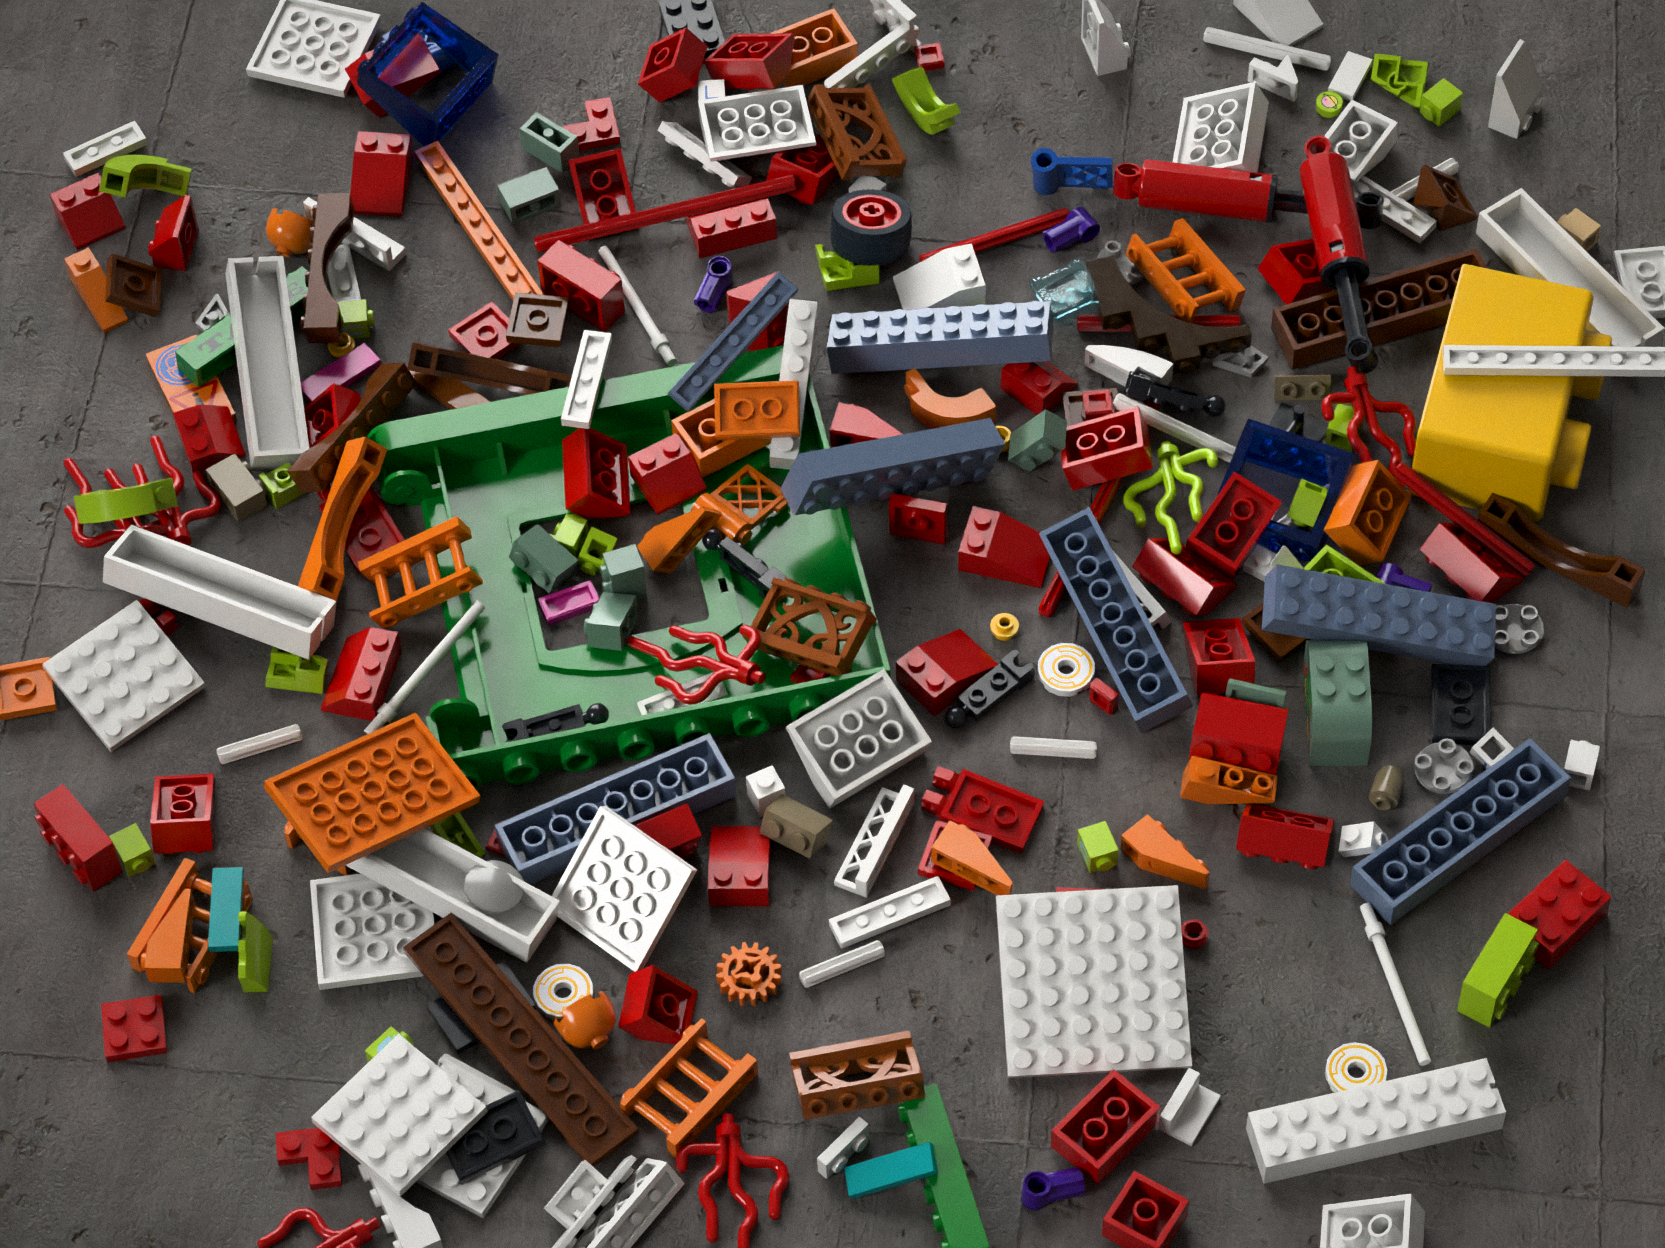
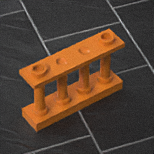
[1125,218,1246,324]
[358,516,483,629]
[127,858,252,993]
[620,1018,758,1158]

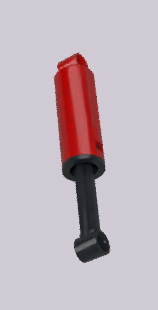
[1299,135,1378,374]
[1113,159,1384,229]

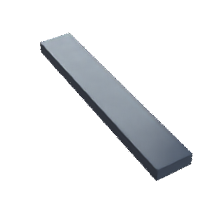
[668,271,799,412]

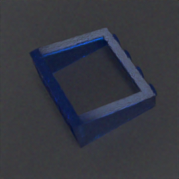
[357,2,499,147]
[1217,418,1355,562]

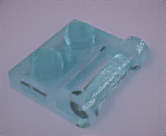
[1029,258,1094,320]

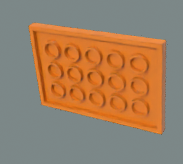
[264,713,481,873]

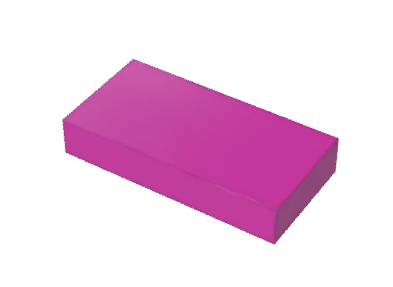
[538,580,599,626]

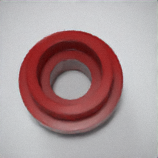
[1181,919,1209,949]

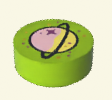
[1316,91,1343,118]

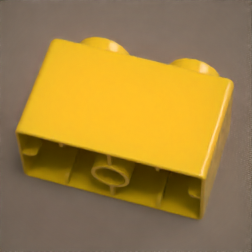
[1408,264,1612,522]

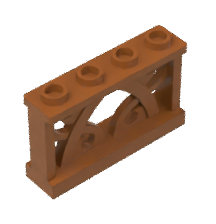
[807,84,907,180]
[742,577,877,676]
[789,1031,925,1120]

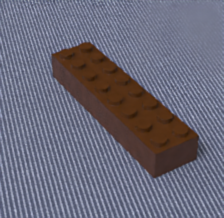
[1271,249,1487,370]

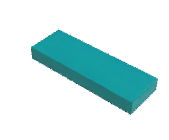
[208,867,244,952]
[844,1142,938,1199]

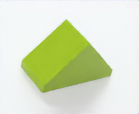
[431,812,486,858]

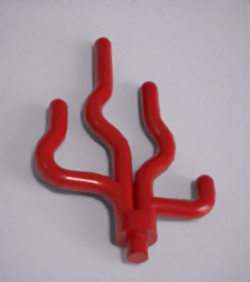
[1321,366,1416,509]
[123,435,222,546]
[63,458,170,548]
[626,625,766,705]
[675,1114,790,1248]
[257,1207,381,1248]

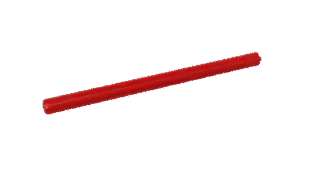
[534,175,796,252]
[1038,398,1159,618]

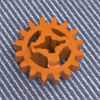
[716,942,782,1006]

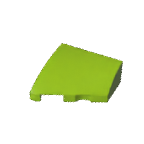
[1371,54,1429,109]
[815,244,879,291]
[265,646,328,694]
[238,911,273,992]

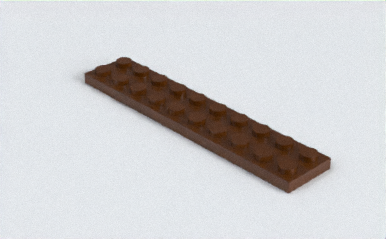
[403,913,639,1167]

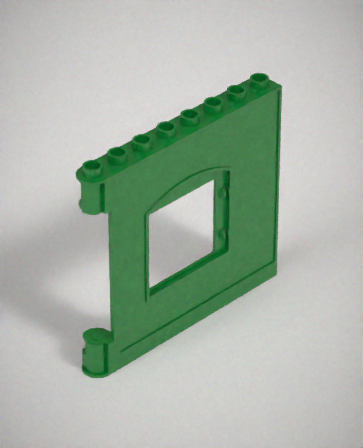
[367,345,891,790]

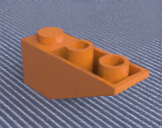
[1180,756,1277,804]
[1121,814,1210,889]

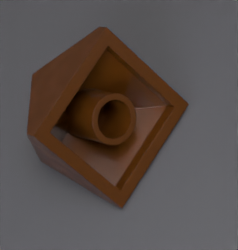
[1413,164,1478,231]

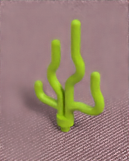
[1123,441,1219,555]

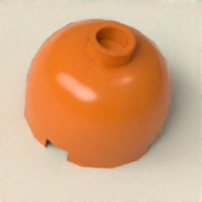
[266,208,313,258]
[554,991,616,1049]

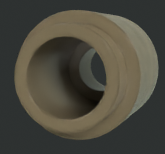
[1369,765,1405,810]

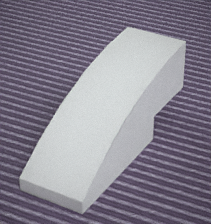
[1085,345,1173,386]

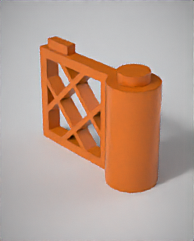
[691,464,789,545]

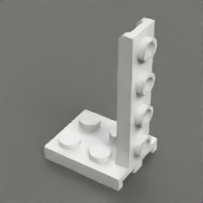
[824,0,922,88]

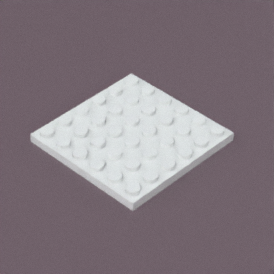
[996,885,1192,1078]

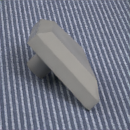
[195,294,230,332]
[1213,345,1269,377]

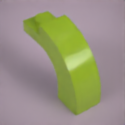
[892,67,961,135]
[99,155,192,198]
[73,478,178,524]

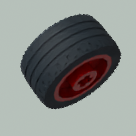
[830,189,912,266]

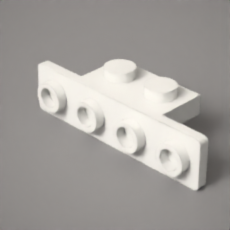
[544,1155,636,1248]

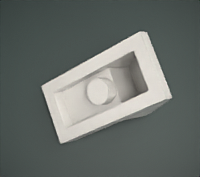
[1248,55,1298,102]
[1243,545,1303,582]

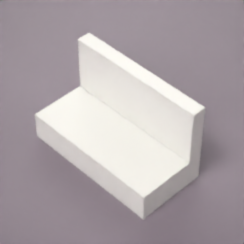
[1159,1068,1221,1146]

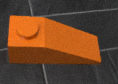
[64,247,129,333]
[637,507,723,574]
[932,821,1013,895]
[141,889,195,983]

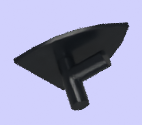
[1269,403,1328,461]

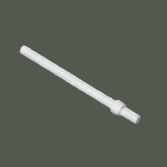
[598,246,677,367]
[364,601,485,734]
[1360,903,1431,1066]

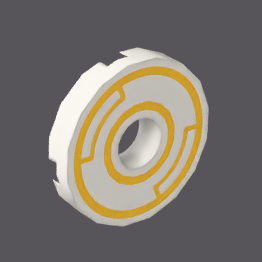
[1038,643,1095,697]
[533,964,593,1020]
[1325,1042,1387,1093]

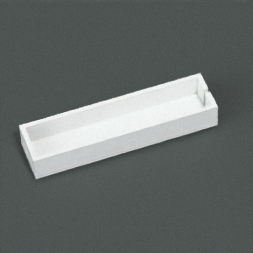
[1476,188,1665,347]
[226,256,309,471]
[103,525,336,660]
[346,828,560,963]
[1246,1058,1506,1184]

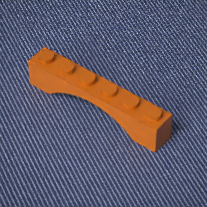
[298,437,387,601]

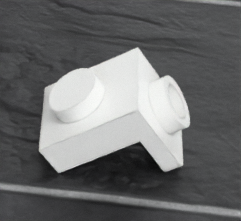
[1339,821,1388,857]

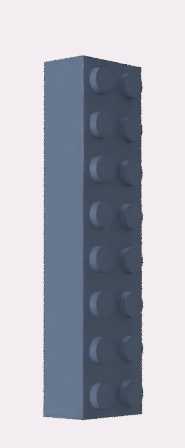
[827,301,1054,374]
[780,418,1005,516]
[1039,507,1194,733]
[1262,564,1496,666]
[495,733,737,885]
[1350,738,1571,925]

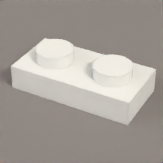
[817,1117,869,1179]

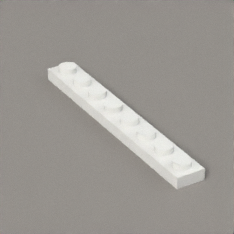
[1442,345,1665,377]

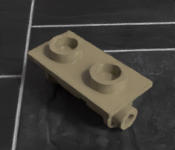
[1273,373,1331,401]

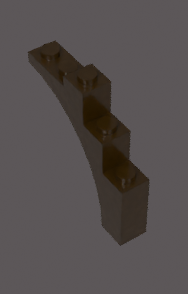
[1086,255,1252,374]

